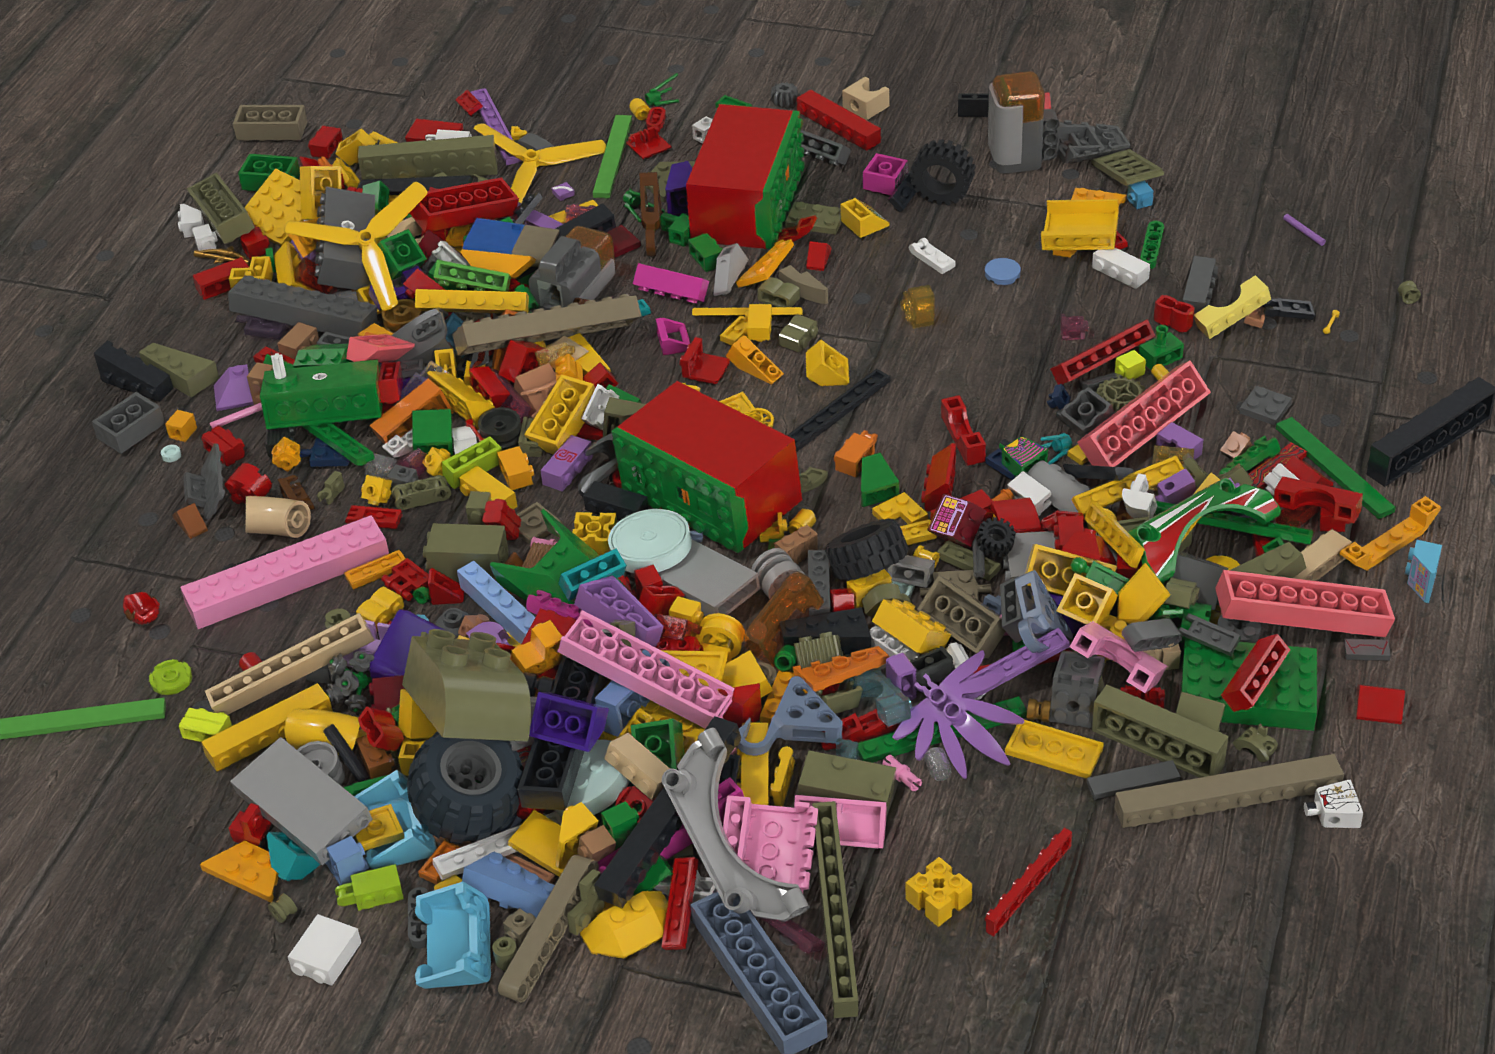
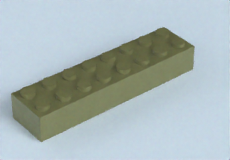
[358,135,498,180]

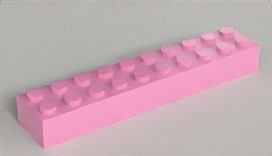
[180,515,389,629]

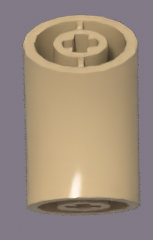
[245,496,311,538]

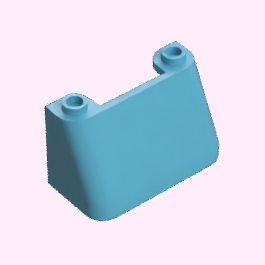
[354,770,437,869]
[415,882,491,989]

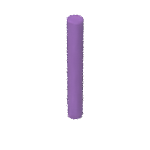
[1283,214,1326,246]

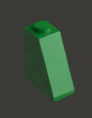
[861,453,899,507]

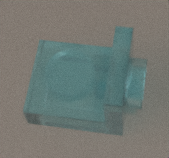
[836,738,859,760]

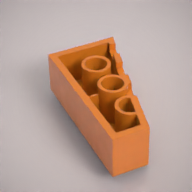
[370,378,454,444]

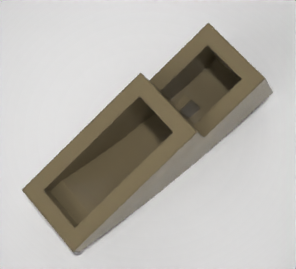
[779,265,828,304]

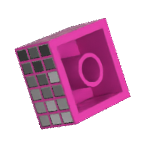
[863,153,908,195]

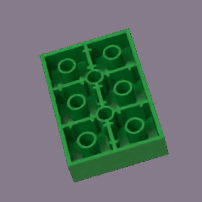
[1181,637,1317,731]

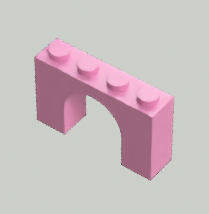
[1070,621,1167,693]

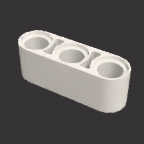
[869,626,919,660]

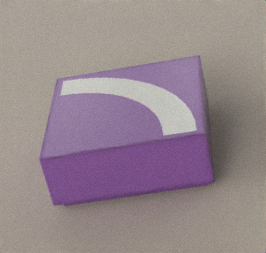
[551,182,575,201]

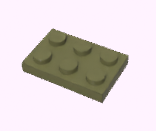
[785,202,842,235]

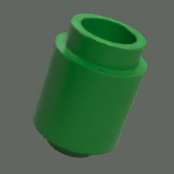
[774,645,798,671]

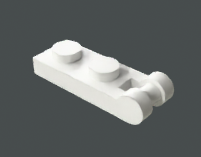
[909,238,955,274]

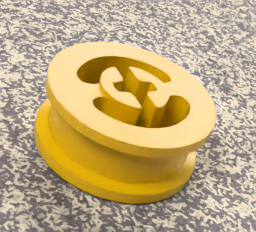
[696,613,745,658]

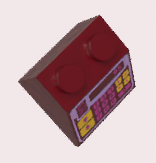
[927,494,986,548]

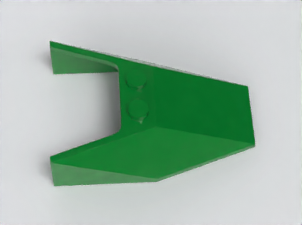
[489,509,628,604]

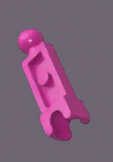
[526,590,593,627]

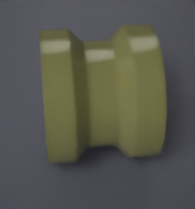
[1398,280,1421,304]
[268,893,297,923]

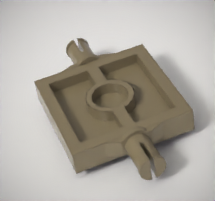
[920,570,991,600]

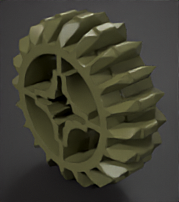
[1096,376,1145,413]

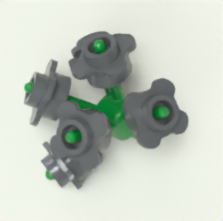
[326,651,374,713]

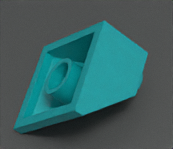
[267,832,321,881]

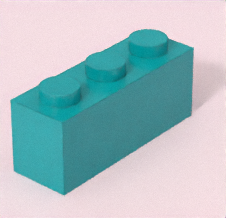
[558,548,627,601]

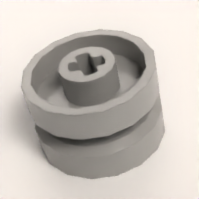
[297,741,345,786]

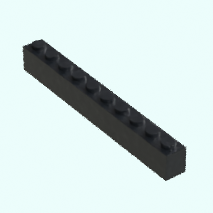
[594,716,741,908]

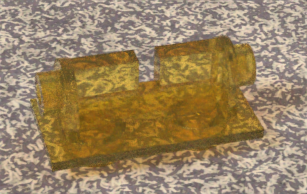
[535,342,575,367]

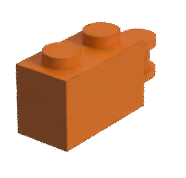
[834,430,878,477]

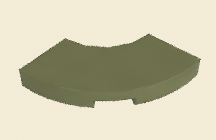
[799,467,828,493]

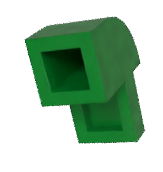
[660,212,690,247]

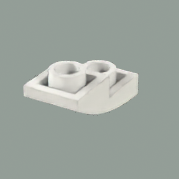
[382,429,413,458]

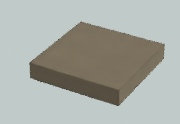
[517,502,562,545]

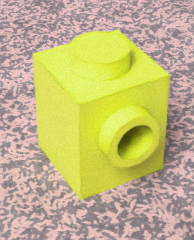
[1115,350,1146,380]

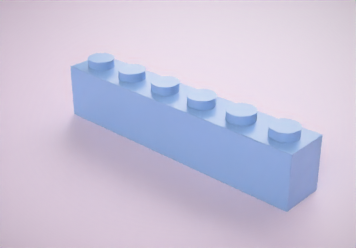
[457,561,535,644]

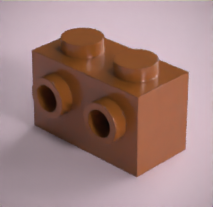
[356,735,395,779]

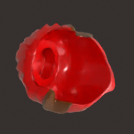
[123,592,160,625]

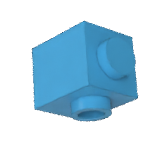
[1127,181,1154,209]

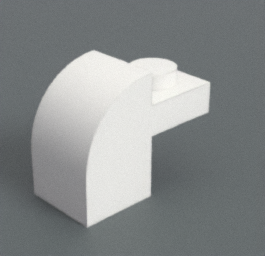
[1122,474,1157,519]

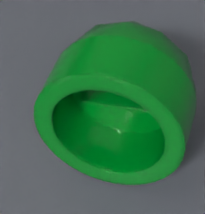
[413,586,431,604]

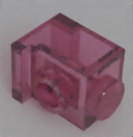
[1060,314,1088,340]

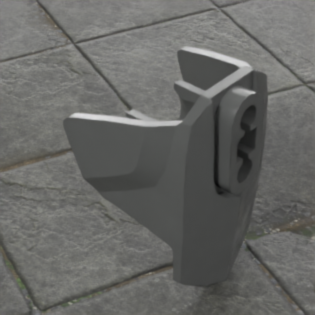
[391,308,462,365]

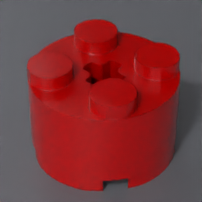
[224,463,272,504]

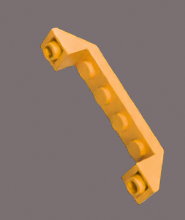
[1340,496,1441,570]

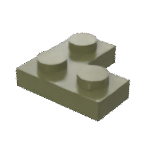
[567,869,605,935]

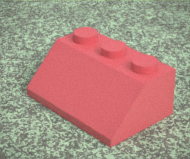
[346,334,415,363]

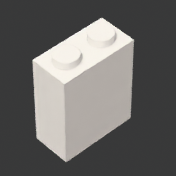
[288,914,361,986]

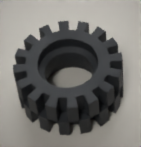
[976,517,1016,557]

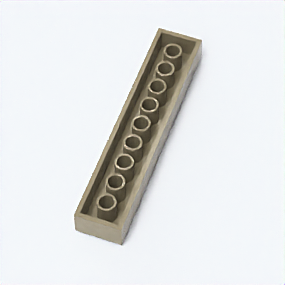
[452,294,641,356]

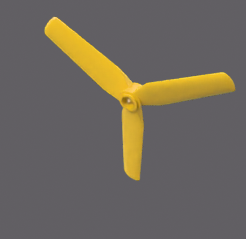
[474,123,606,203]
[284,182,428,311]

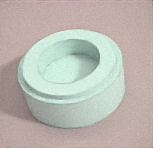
[161,445,181,462]

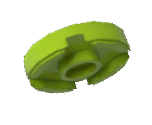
[149,659,192,695]

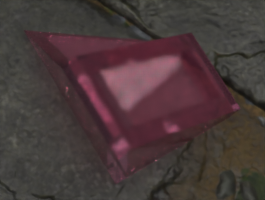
[389,448,427,477]

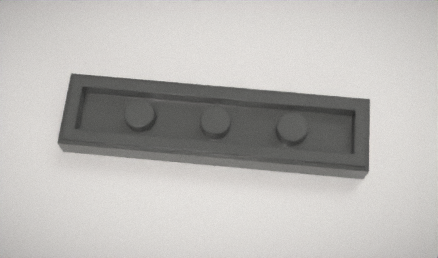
[1087,760,1181,800]

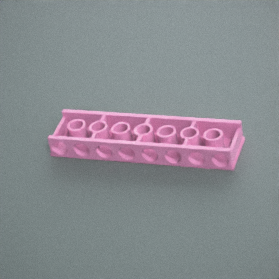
[557,610,735,729]

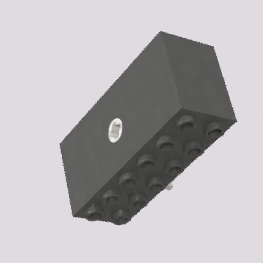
[315,187,375,290]

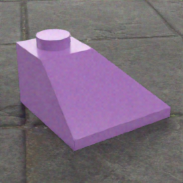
[214,364,254,411]

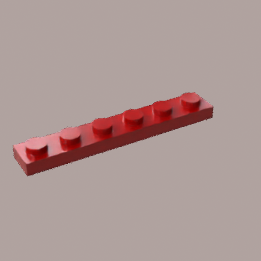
[985,827,1072,937]

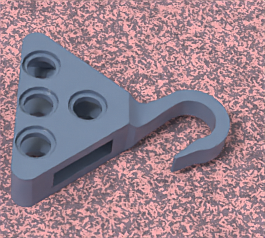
[1015,570,1073,653]
[738,676,843,756]

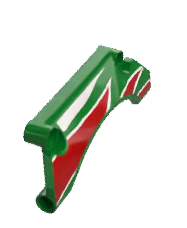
[1127,478,1281,584]

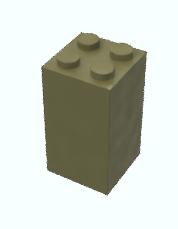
[423,523,509,582]

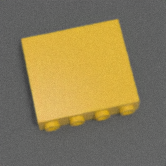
[1041,199,1119,250]

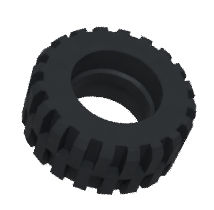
[825,518,908,581]

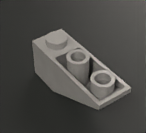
[713,243,749,296]

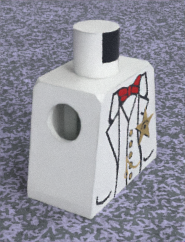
[1304,780,1363,828]

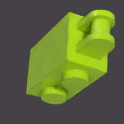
[335,864,404,911]

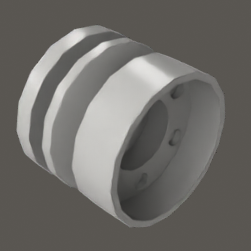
[751,548,806,604]

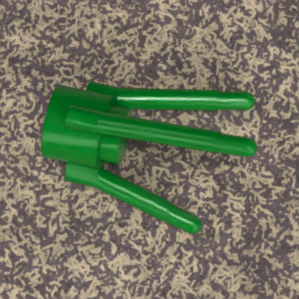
[645,73,679,107]
[623,189,665,222]

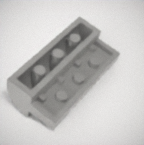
[1027,460,1110,523]

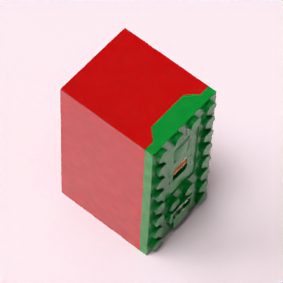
[686,104,804,249]
[611,381,802,553]

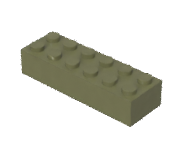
[187,173,255,244]
[1092,685,1228,778]

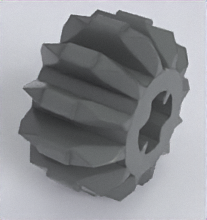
[771,82,798,107]

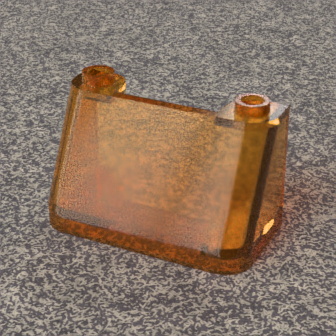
[744,572,824,667]

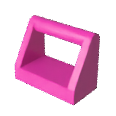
[656,318,691,356]

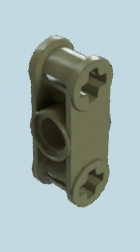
[391,475,451,510]

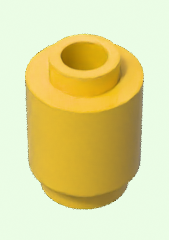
[629,98,650,120]
[788,509,816,534]

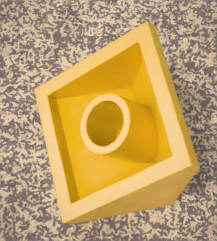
[398,689,438,739]

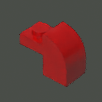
[228,803,271,846]

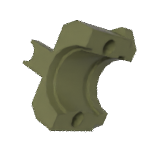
[1233,723,1278,762]

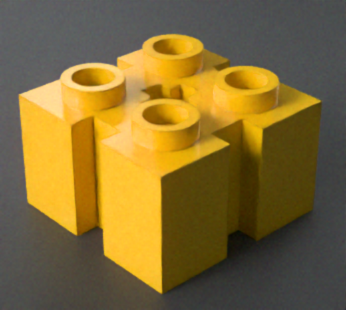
[572,512,617,556]
[905,857,972,927]

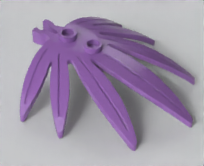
[892,650,1024,779]

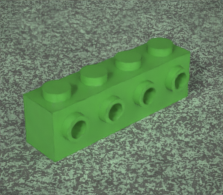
[434,260,511,292]

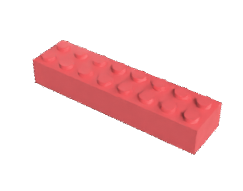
[1077,360,1211,467]
[1215,570,1395,638]

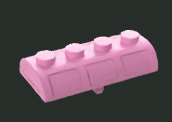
[794,795,887,849]

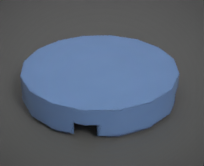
[985,258,1021,285]

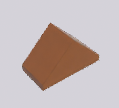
[172,503,208,539]

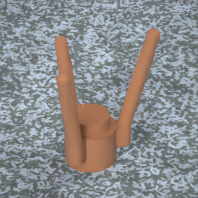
[520,380,557,418]

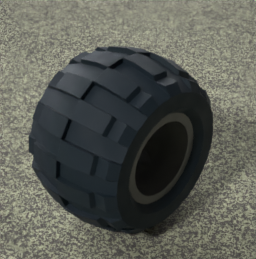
[407,732,523,844]

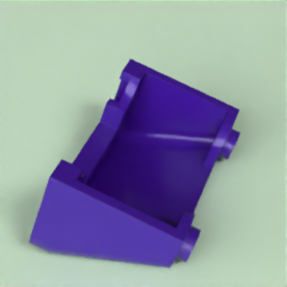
[370,609,444,679]

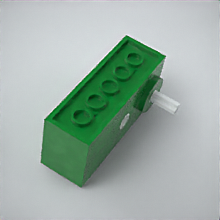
[260,353,383,429]

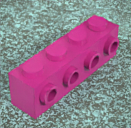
[633,263,709,304]

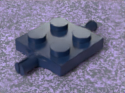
[300,437,354,467]

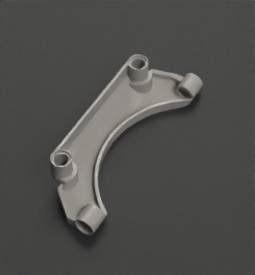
[662,728,810,922]

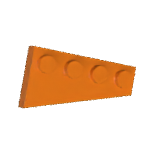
[793,646,889,692]

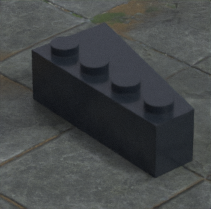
[93,340,174,402]
[779,607,871,654]

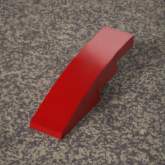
[821,703,906,750]

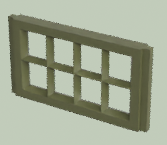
[1091,149,1164,186]

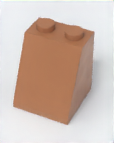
[512,363,556,416]

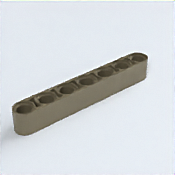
[498,855,599,1003]

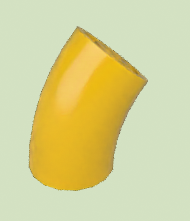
[284,709,360,755]

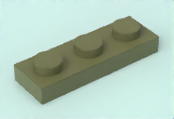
[937,541,1000,581]

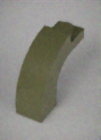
[1182,452,1253,489]

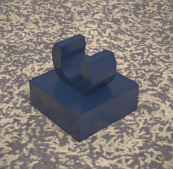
[1047,384,1071,410]

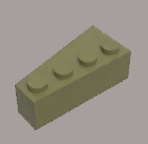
[139,343,219,398]

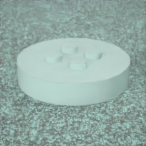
[608,509,692,573]
[554,740,630,817]

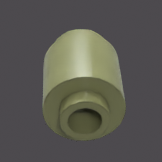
[492,937,517,971]

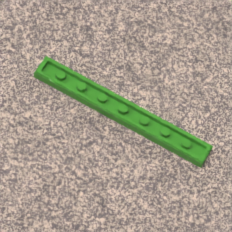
[593,115,632,198]
[0,698,166,740]

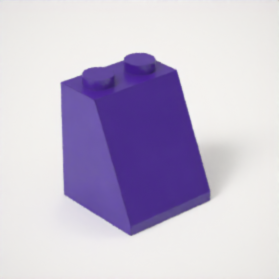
[665,161,692,217]

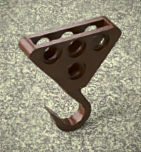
[639,172,662,257]

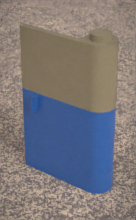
[463,218,559,268]

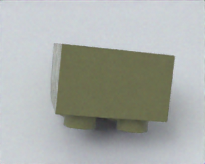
[402,629,531,741]

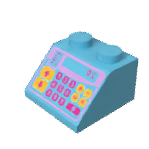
[1405,540,1442,603]

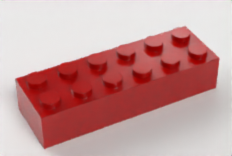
[410,177,519,233]

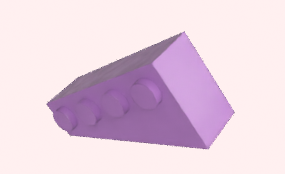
[574,576,664,651]

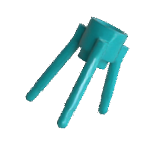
[1040,433,1072,465]

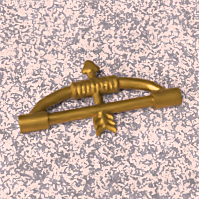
[193,246,251,266]

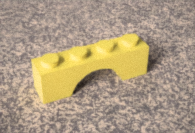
[1194,275,1271,339]

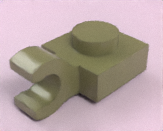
[317,471,345,505]

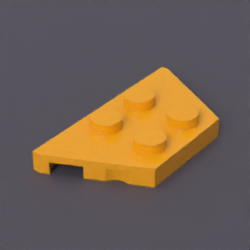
[200,841,278,902]

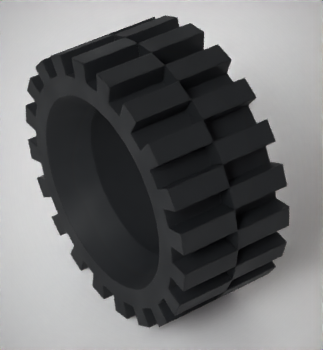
[910,139,976,205]

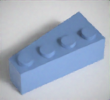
[462,851,555,918]

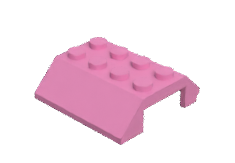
[723,795,818,893]

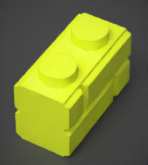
[179,708,232,742]

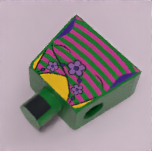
[999,437,1048,477]

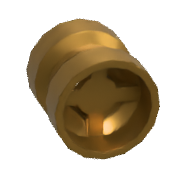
[1027,698,1051,723]

